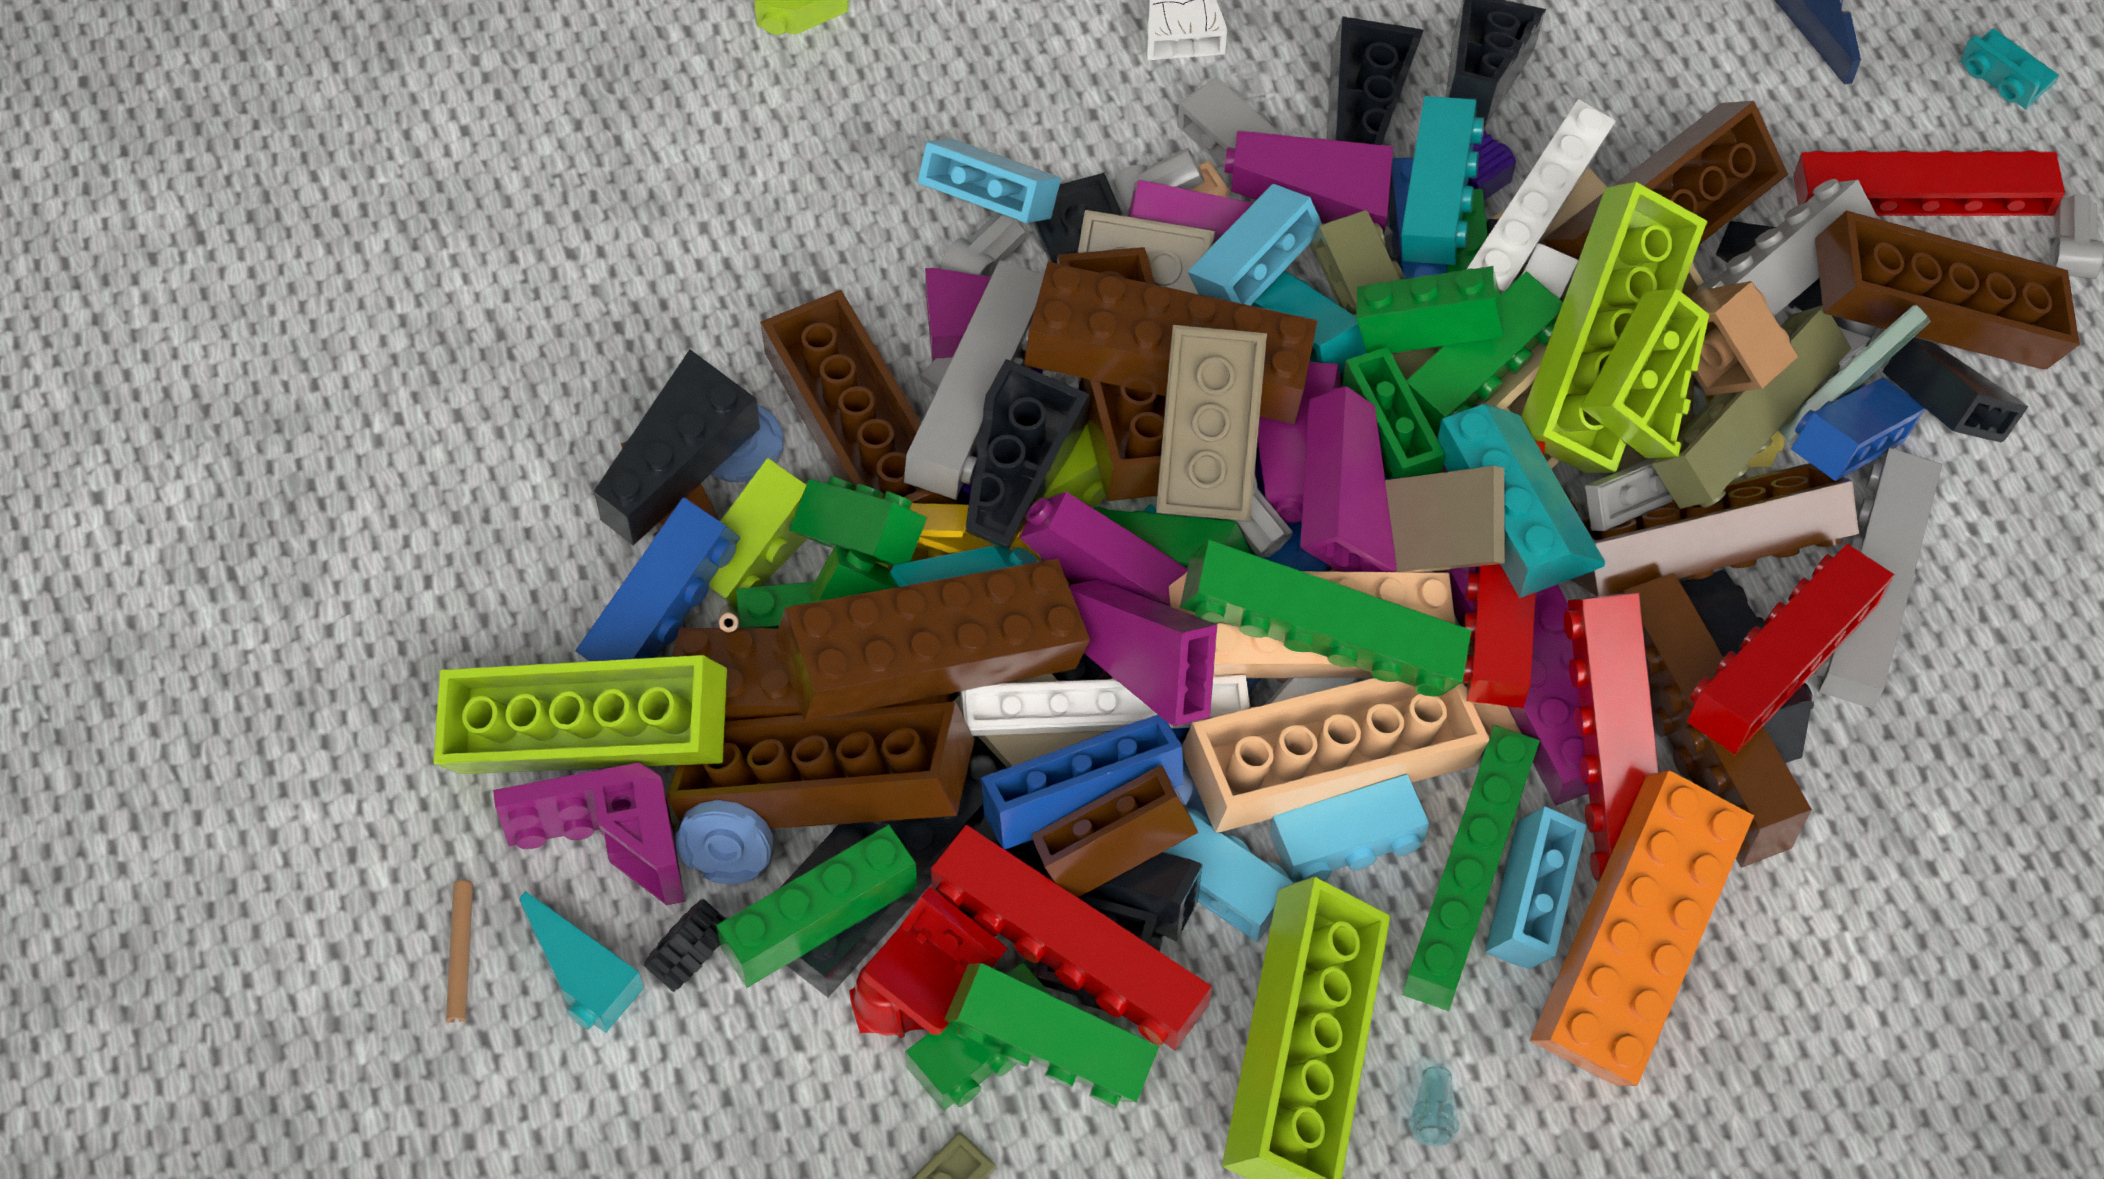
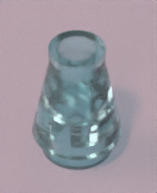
[1409,1066,1460,1146]

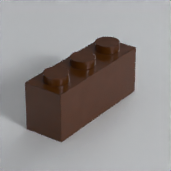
[1032,765,1199,898]

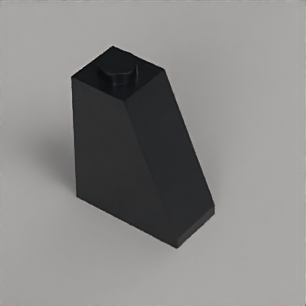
[1882,337,2028,443]
[1084,852,1203,942]

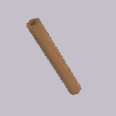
[719,604,738,632]
[446,880,473,1023]

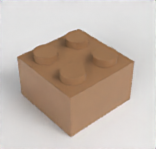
[1689,281,1798,396]

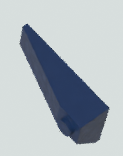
[1775,0,1861,85]

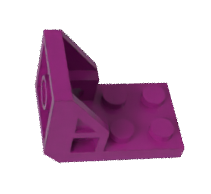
[493,763,685,905]

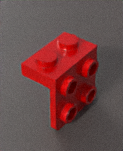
[861,887,1008,1035]

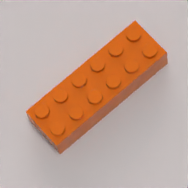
[1529,770,1754,1086]

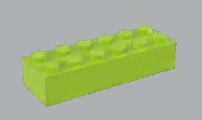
[1521,182,1707,473]
[433,655,727,774]
[1221,876,1390,1179]

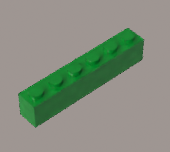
[1180,540,1471,697]
[1402,725,1540,1011]

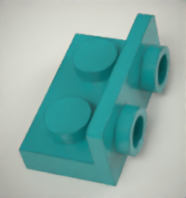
[1960,28,2059,110]

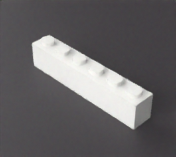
[1467,99,1615,295]

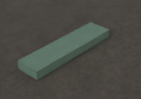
[1778,305,1931,445]

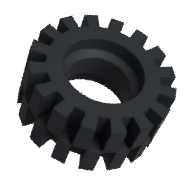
[643,898,726,992]

